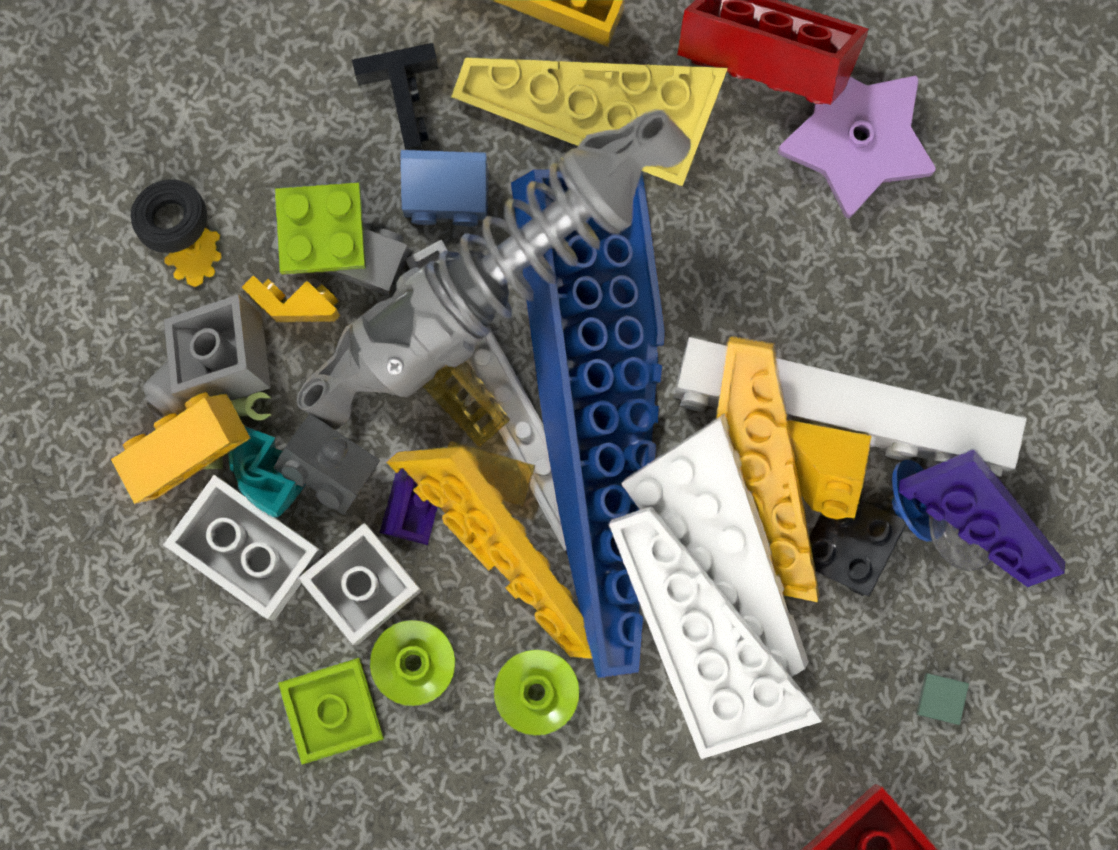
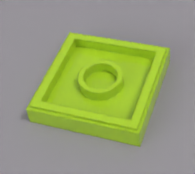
[278,657,384,765]

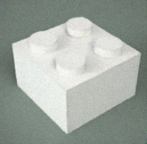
[298,523,423,645]

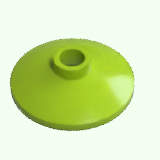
[370,620,455,706]
[494,650,579,736]

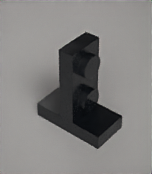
[352,43,439,151]

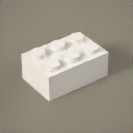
[163,475,323,621]

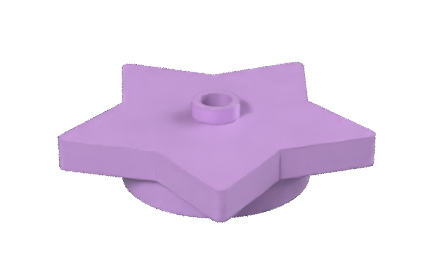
[778,76,936,218]

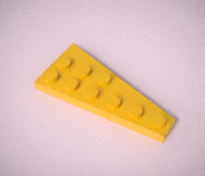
[716,336,820,602]
[386,447,592,659]

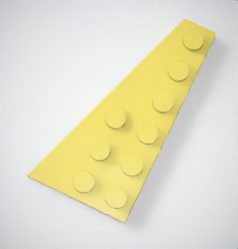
[451,57,728,186]

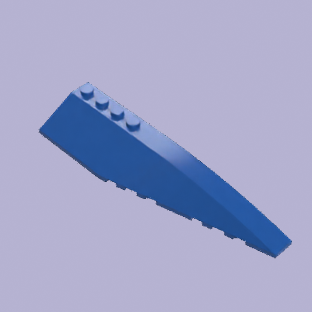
[511,169,665,678]

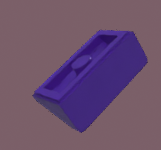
[379,468,438,545]

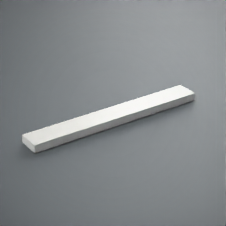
[405,240,566,551]

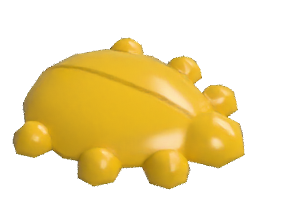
[165,227,222,287]

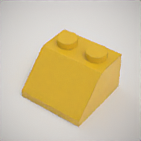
[788,420,872,519]

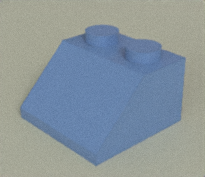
[400,150,489,227]

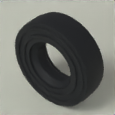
[131,179,207,253]

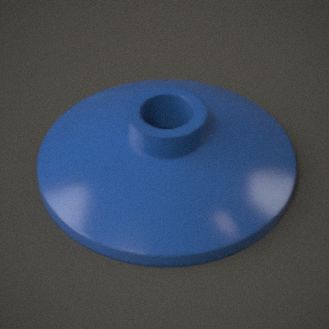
[892,460,944,542]

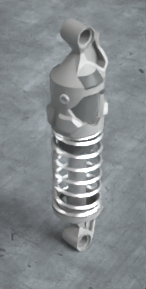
[297,110,691,430]

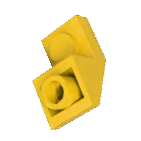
[242,275,341,322]

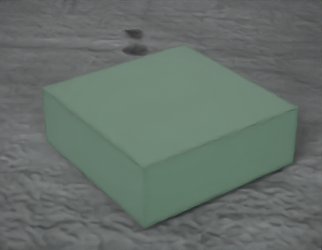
[916,673,969,725]

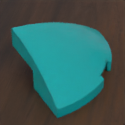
[228,426,306,518]

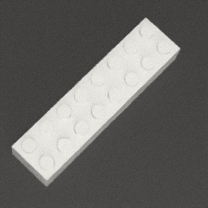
[673,337,1027,477]

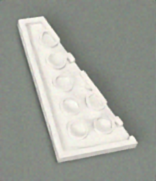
[621,414,809,677]
[609,506,823,759]

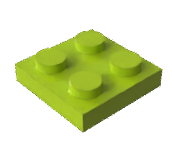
[275,182,366,275]

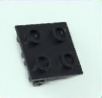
[809,499,906,597]

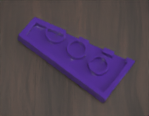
[899,449,1065,588]

